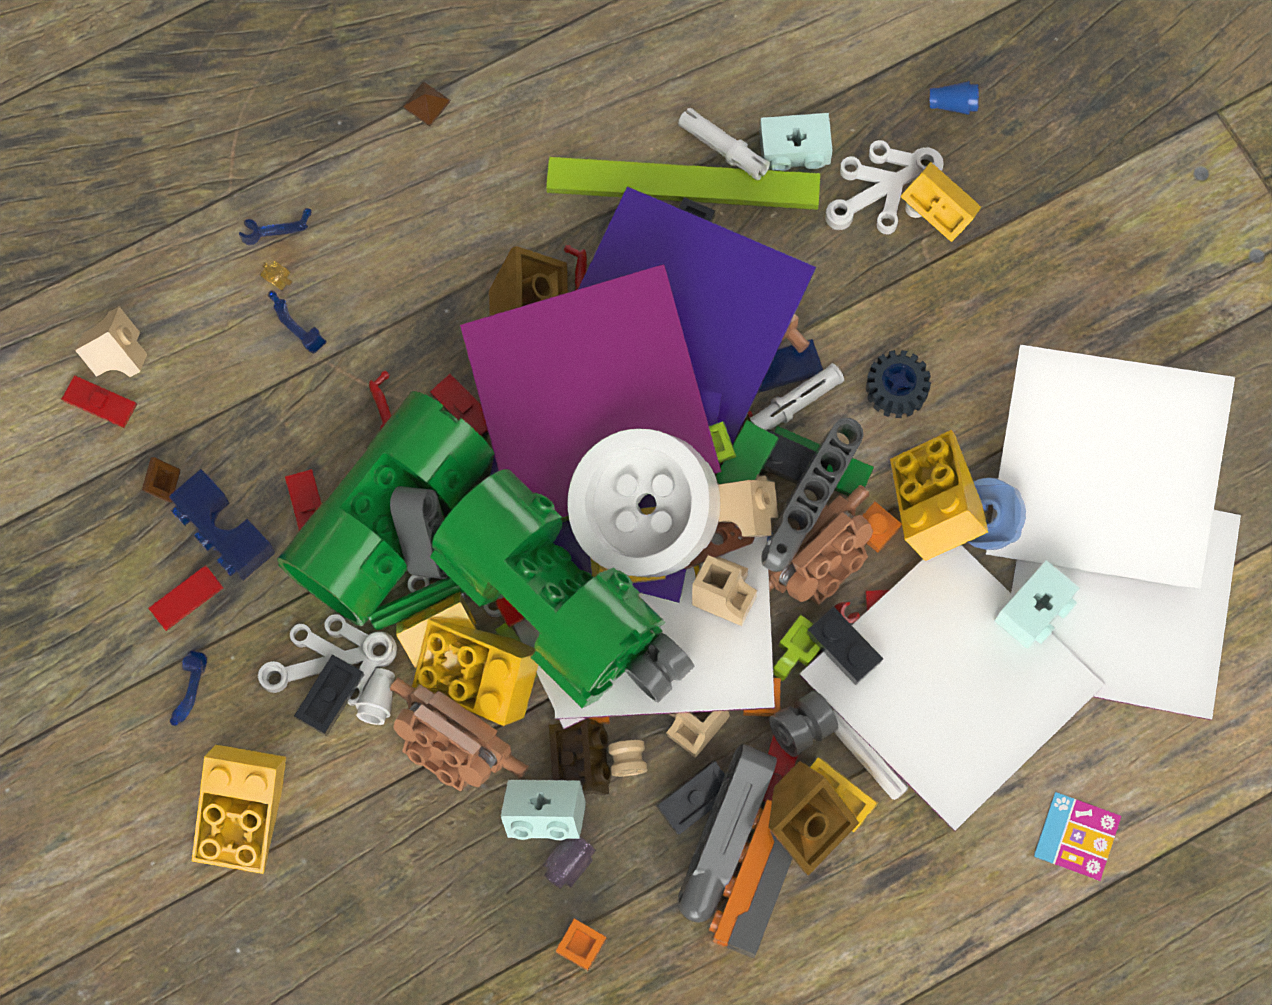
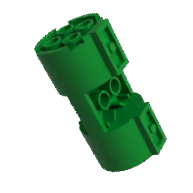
[277,391,494,626]
[430,469,666,709]

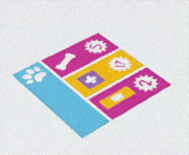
[1034,792,1121,881]

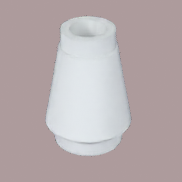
[356,668,395,725]

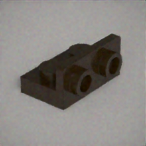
[549,718,611,795]

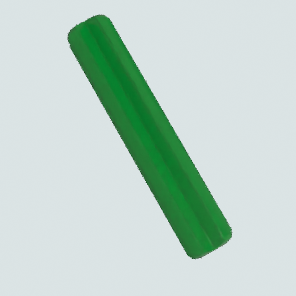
[369,576,464,630]

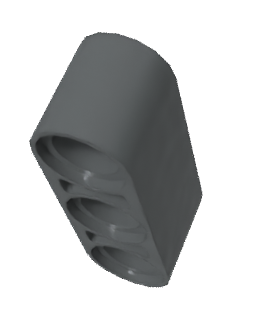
[390,486,448,579]

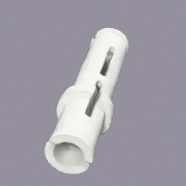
[678,108,770,180]
[750,363,844,430]

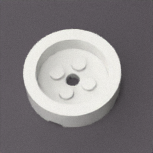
[568,429,720,578]

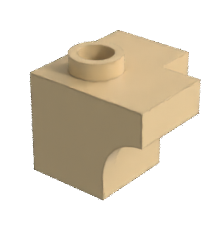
[75,307,147,377]
[718,480,778,537]
[692,555,757,626]
[667,711,730,758]

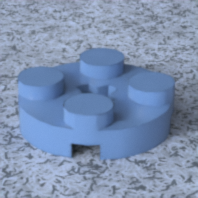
[968,478,1026,550]

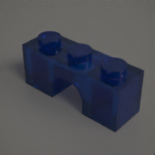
[169,469,275,581]

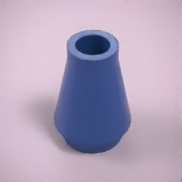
[930,81,979,115]

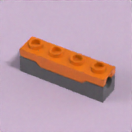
[709,800,793,959]

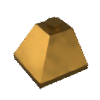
[489,246,568,316]
[768,761,859,876]

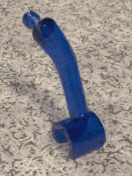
[239,208,312,245]
[268,290,327,354]
[170,651,207,726]

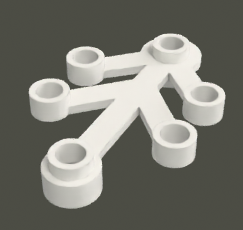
[825,140,943,234]
[258,614,397,706]

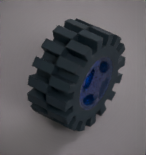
[866,350,931,418]

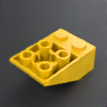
[890,430,988,561]
[412,619,538,726]
[192,744,286,874]

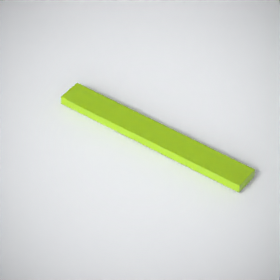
[546,157,820,210]

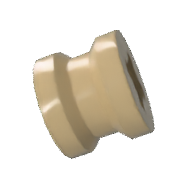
[608,740,647,777]

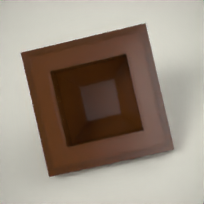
[403,82,450,126]
[142,457,181,503]

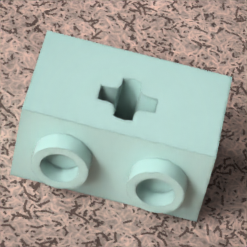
[759,113,832,171]
[995,560,1080,649]
[501,780,586,840]

